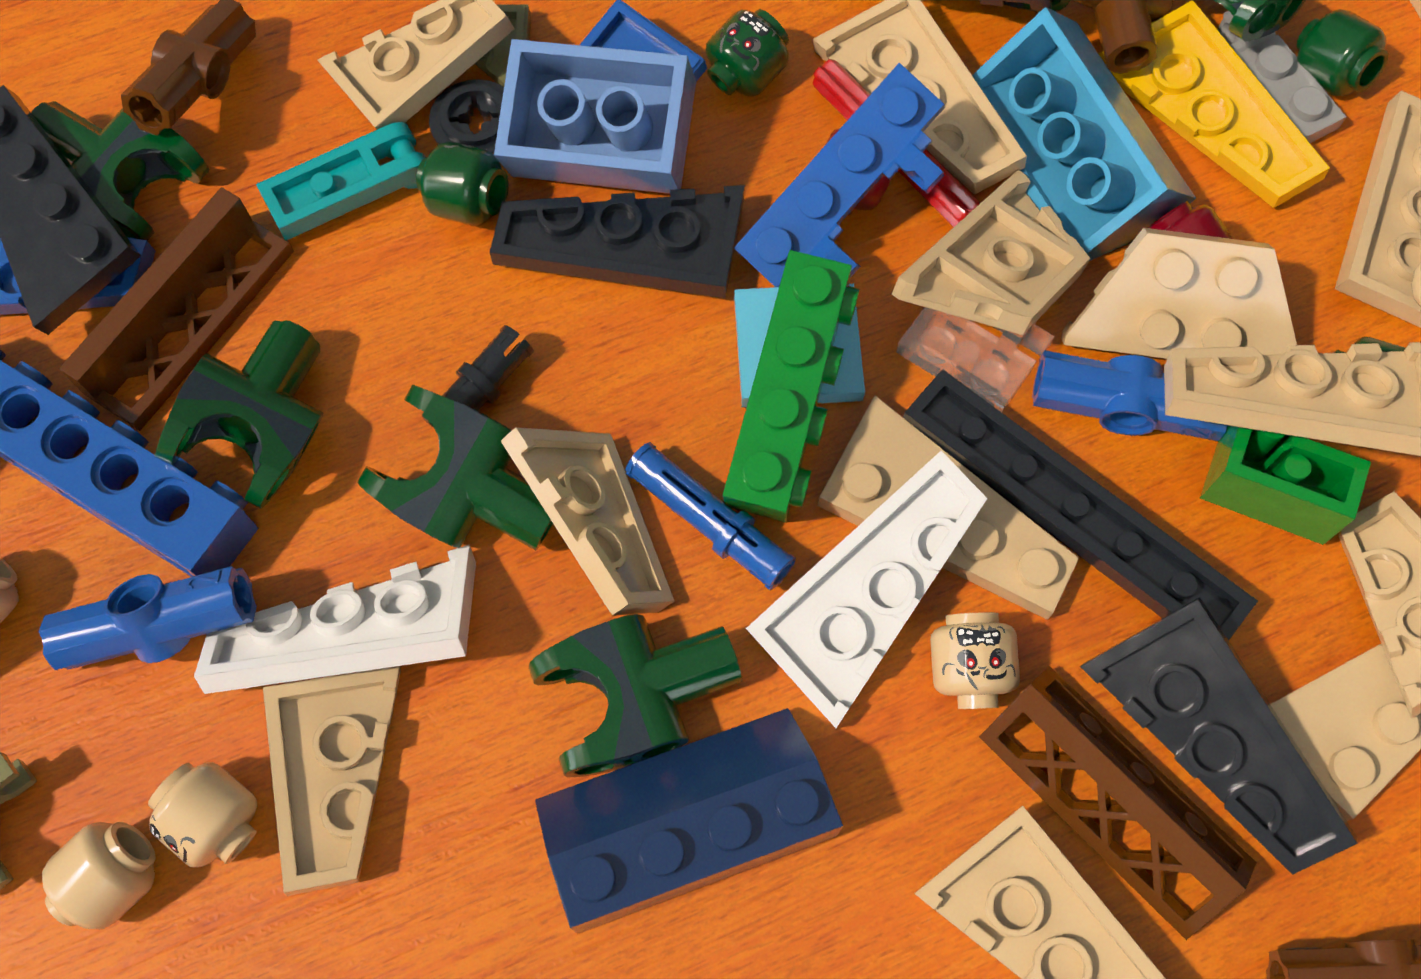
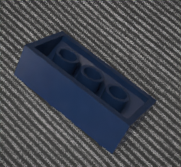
[535,708,843,934]

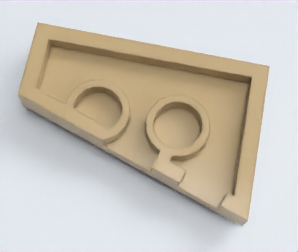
[317,0,515,129]
[1338,491,1421,718]
[263,666,401,896]

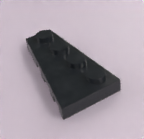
[0,85,141,335]
[489,185,745,299]
[1080,597,1357,875]

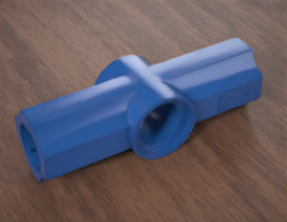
[1032,350,1227,441]
[39,566,257,670]

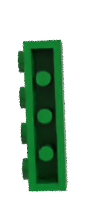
[722,250,860,522]

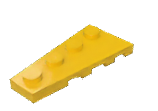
[1099,0,1330,208]

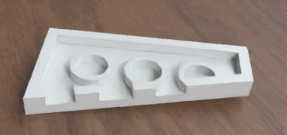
[746,451,987,728]
[194,545,476,694]

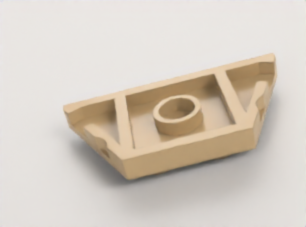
[891,170,1090,335]
[1061,228,1297,359]

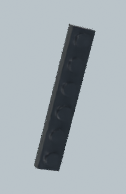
[903,369,1258,641]

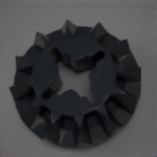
[429,79,504,153]

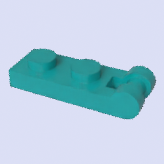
[256,122,426,241]

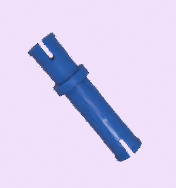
[625,442,796,591]

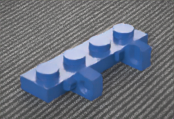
[734,63,945,287]

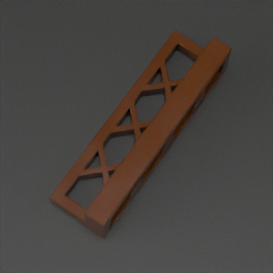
[59,187,294,431]
[979,666,1257,940]

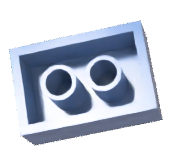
[494,39,696,193]

